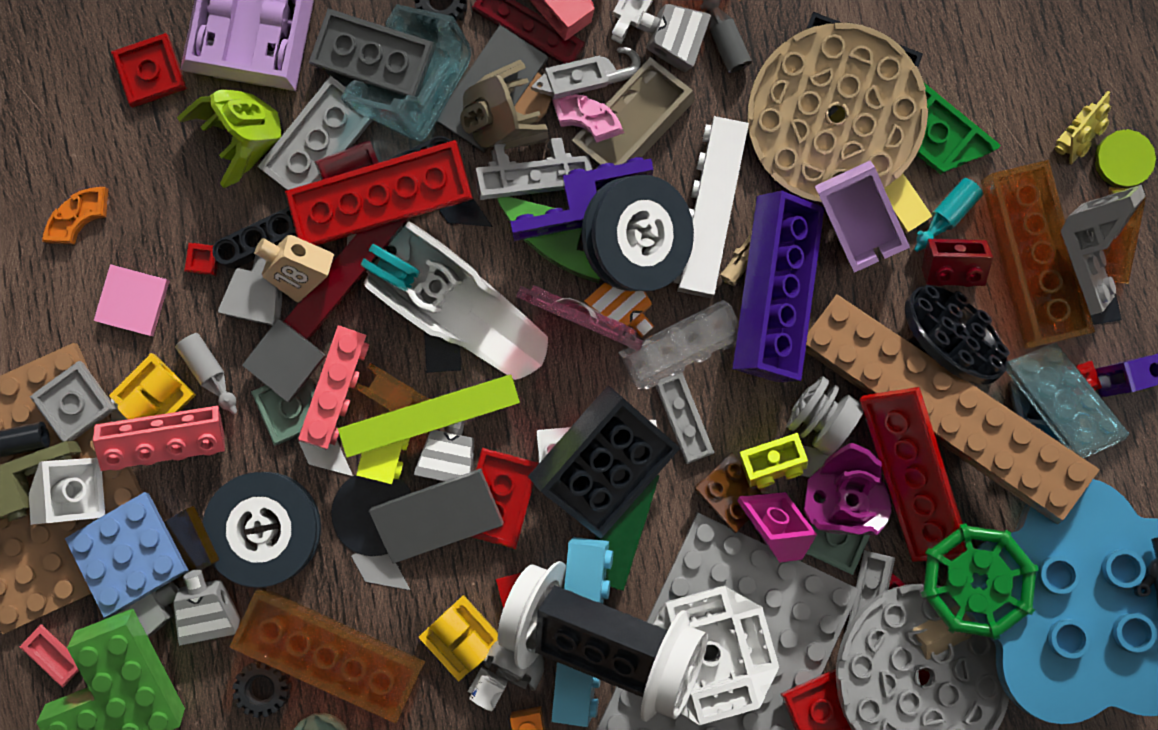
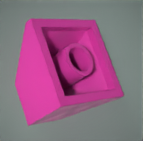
[737,492,817,563]

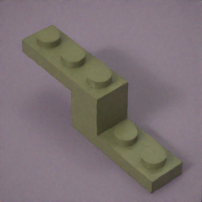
[0,441,82,522]

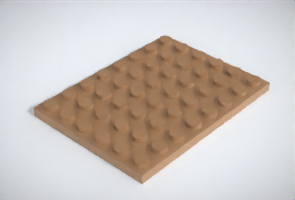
[0,343,143,635]

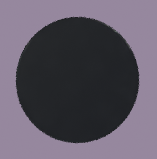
[331,475,412,556]

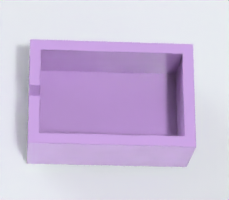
[815,161,910,273]

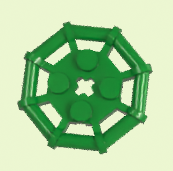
[920,523,1039,641]

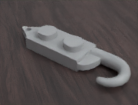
[531,47,641,99]

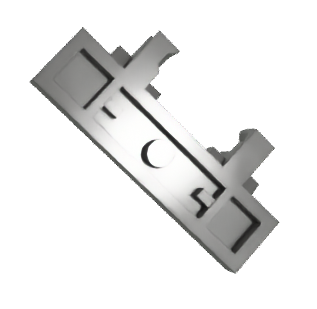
[474,138,592,200]

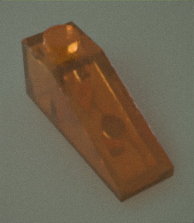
[1102,187,1146,284]

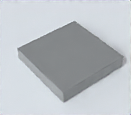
[30,361,116,442]

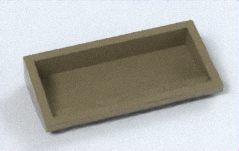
[572,57,695,167]

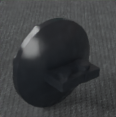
[905,285,1010,385]

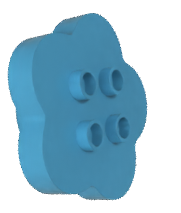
[966,479,1158,724]

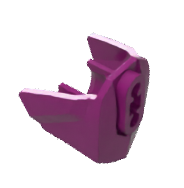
[803,443,891,536]

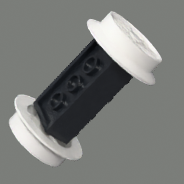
[498,561,708,722]

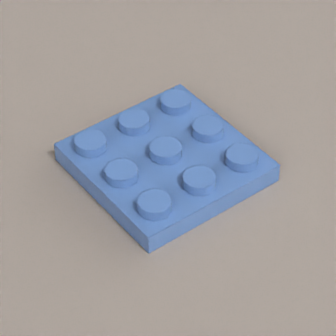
[65,492,189,618]

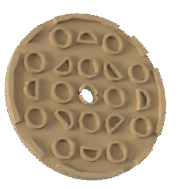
[748,23,928,202]

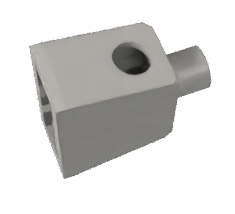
[218,255,282,326]
[113,582,179,638]

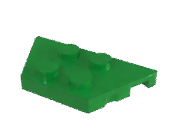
[916,83,1001,175]

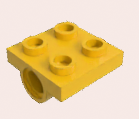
[109,353,196,420]
[419,595,498,682]

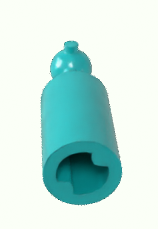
[914,178,984,252]

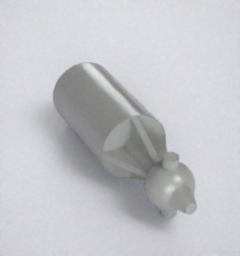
[175,333,237,414]

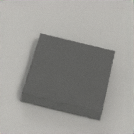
[242,319,326,402]

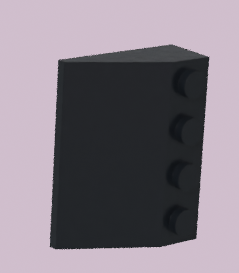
[528,385,681,539]

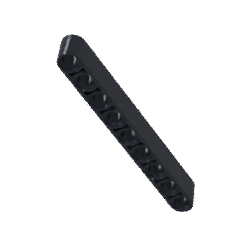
[212,136,450,269]

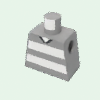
[636,4,711,72]
[414,421,474,481]
[174,570,241,646]

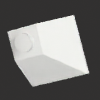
[29,458,105,525]

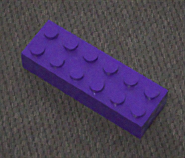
[732,191,824,382]

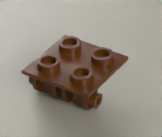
[695,452,770,533]

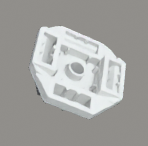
[652,586,779,725]

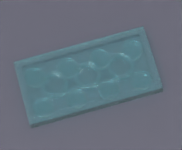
[1006,342,1129,458]

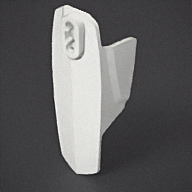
[347,221,548,380]

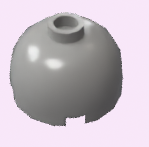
[482,640,544,691]

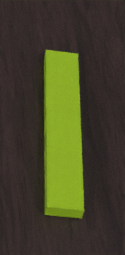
[337,374,520,458]

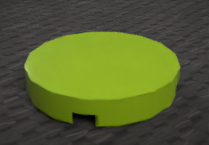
[1095,129,1156,188]

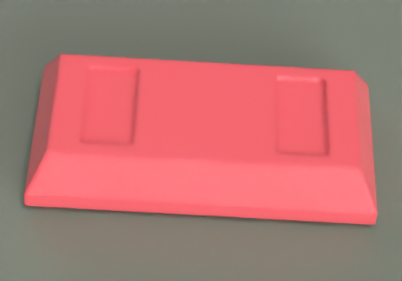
[20,624,79,688]

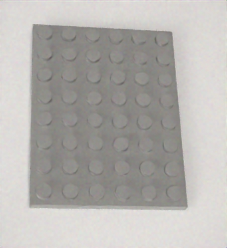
[596,512,858,730]

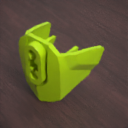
[177,90,281,188]

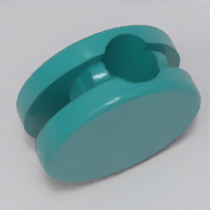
[361,244,420,292]

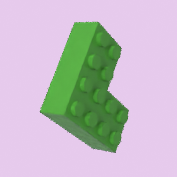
[36,608,185,730]

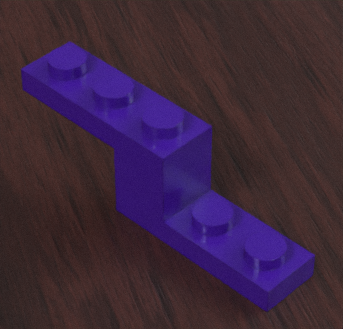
[510,157,654,241]

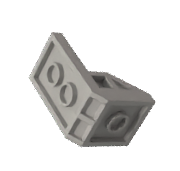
[1061,185,1145,315]

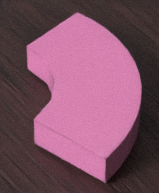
[552,94,624,143]

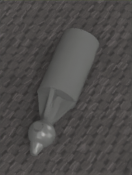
[700,0,752,73]

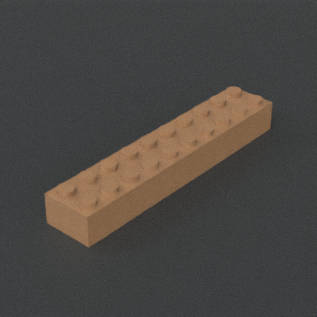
[805,294,1100,524]

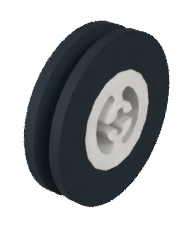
[582,175,694,291]
[202,472,321,587]

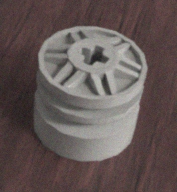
[786,376,863,456]

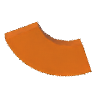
[42,187,108,245]

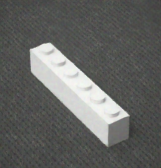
[674,116,749,298]

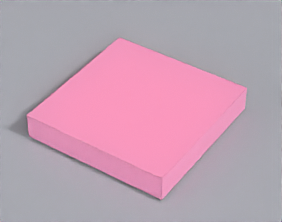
[94,264,170,337]

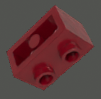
[921,239,993,287]

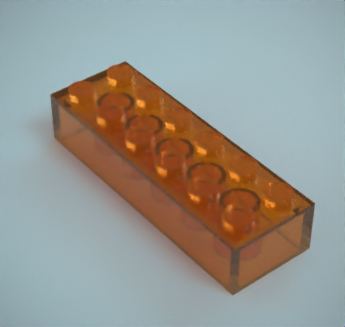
[981,160,1095,349]
[229,588,426,724]

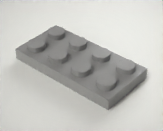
[257,76,378,190]

